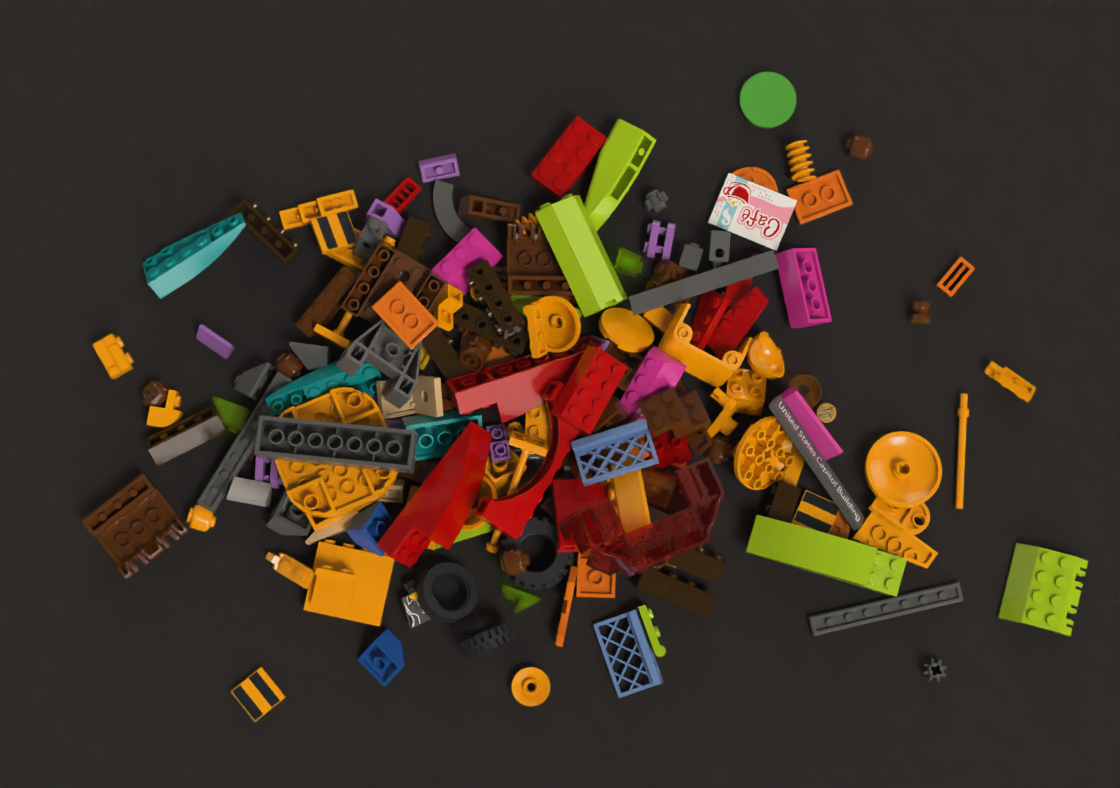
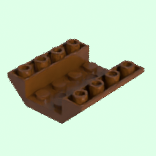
[341,242,447,330]

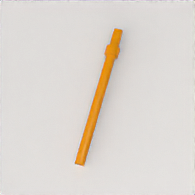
[955,393,969,509]

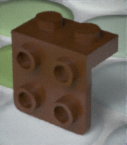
[644,260,694,309]

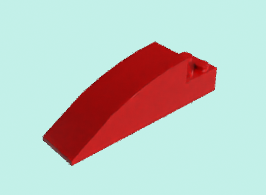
[446,335,602,423]
[376,421,492,568]

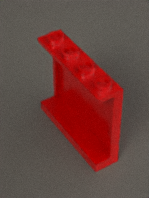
[548,477,636,553]

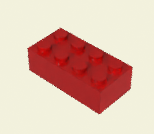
[531,115,607,201]
[550,345,628,435]

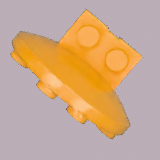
[730,416,796,490]

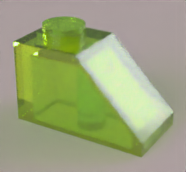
[614,247,644,278]
[213,396,252,434]

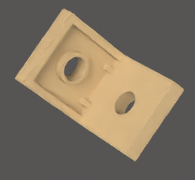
[376,375,443,419]

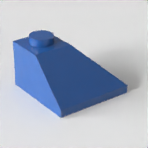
[346,501,394,556]
[358,629,404,687]

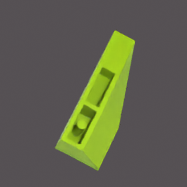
[584,119,657,232]

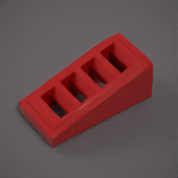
[383,176,422,215]

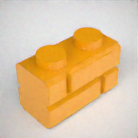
[92,334,134,380]

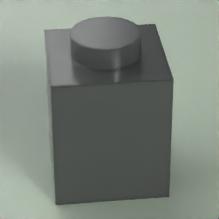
[678,243,703,274]

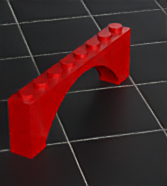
[473,381,580,540]

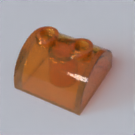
[641,466,677,509]

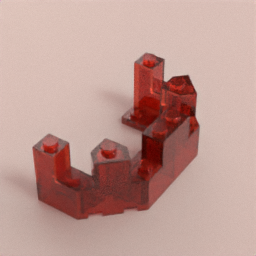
[557,457,725,577]

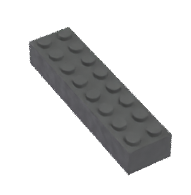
[254,415,418,474]

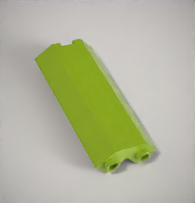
[535,193,628,317]

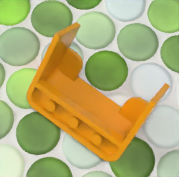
[658,303,753,387]

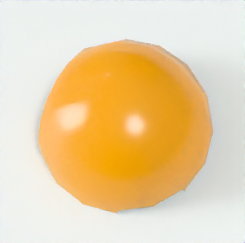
[747,331,785,379]

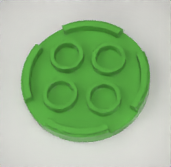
[739,72,796,129]

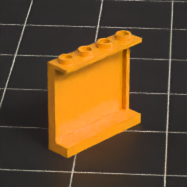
[303,539,396,627]

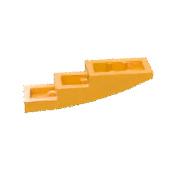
[278,189,358,231]

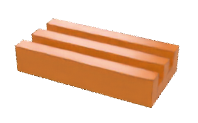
[936,256,975,298]

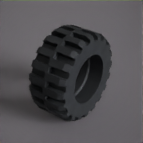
[499,515,573,590]

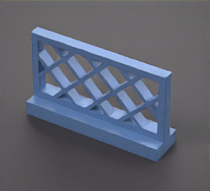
[571,419,659,487]
[593,609,664,698]

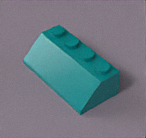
[401,409,482,461]

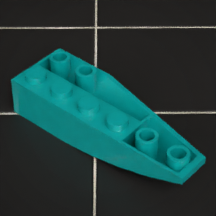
[142,212,246,299]
[265,361,383,416]

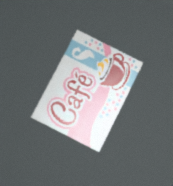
[708,173,797,251]

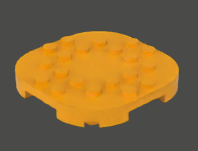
[274,387,398,518]

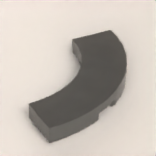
[433,180,473,243]

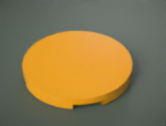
[599,307,654,353]

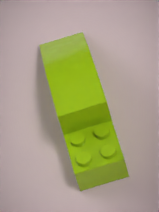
[745,515,907,597]

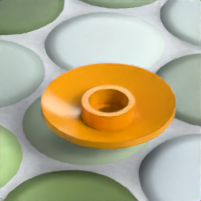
[512,667,550,706]

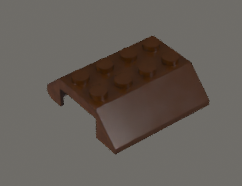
[506,223,574,296]
[81,473,189,579]

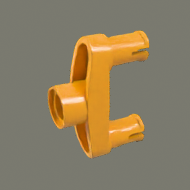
[705,387,738,438]

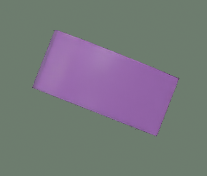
[485,424,511,462]

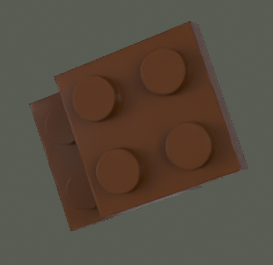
[605,341,655,392]
[638,387,712,440]

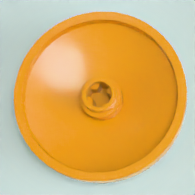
[865,431,942,508]

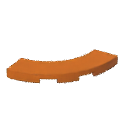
[555,566,578,647]

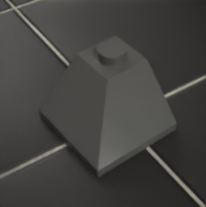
[289,342,332,372]
[234,362,275,402]
[266,489,312,536]

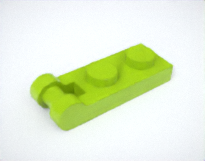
[637,605,666,657]

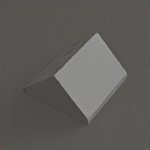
[227,477,272,507]

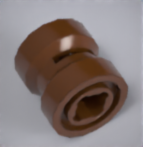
[910,301,930,323]

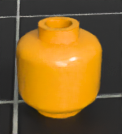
[186,504,216,532]

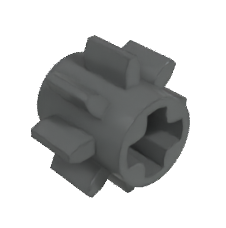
[645,189,668,213]
[923,658,947,682]

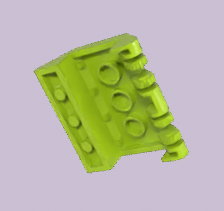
[998,543,1088,637]

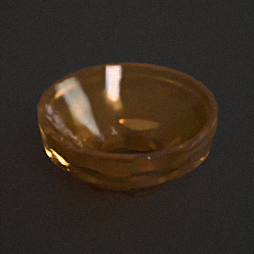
[787,374,822,408]

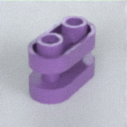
[643,220,676,261]
[255,456,283,489]

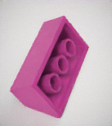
[432,228,504,296]
[775,248,832,329]
[620,346,687,424]
[780,385,843,460]

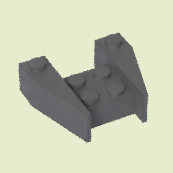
[335,319,422,409]

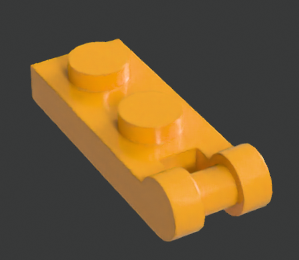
[523,301,548,358]

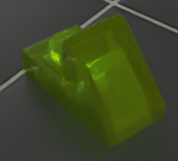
[502,585,541,614]

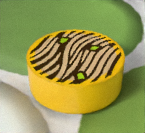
[816,403,836,423]

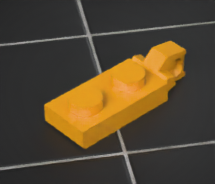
[984,361,1036,403]
[265,552,315,589]

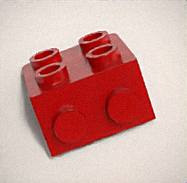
[647,424,692,468]

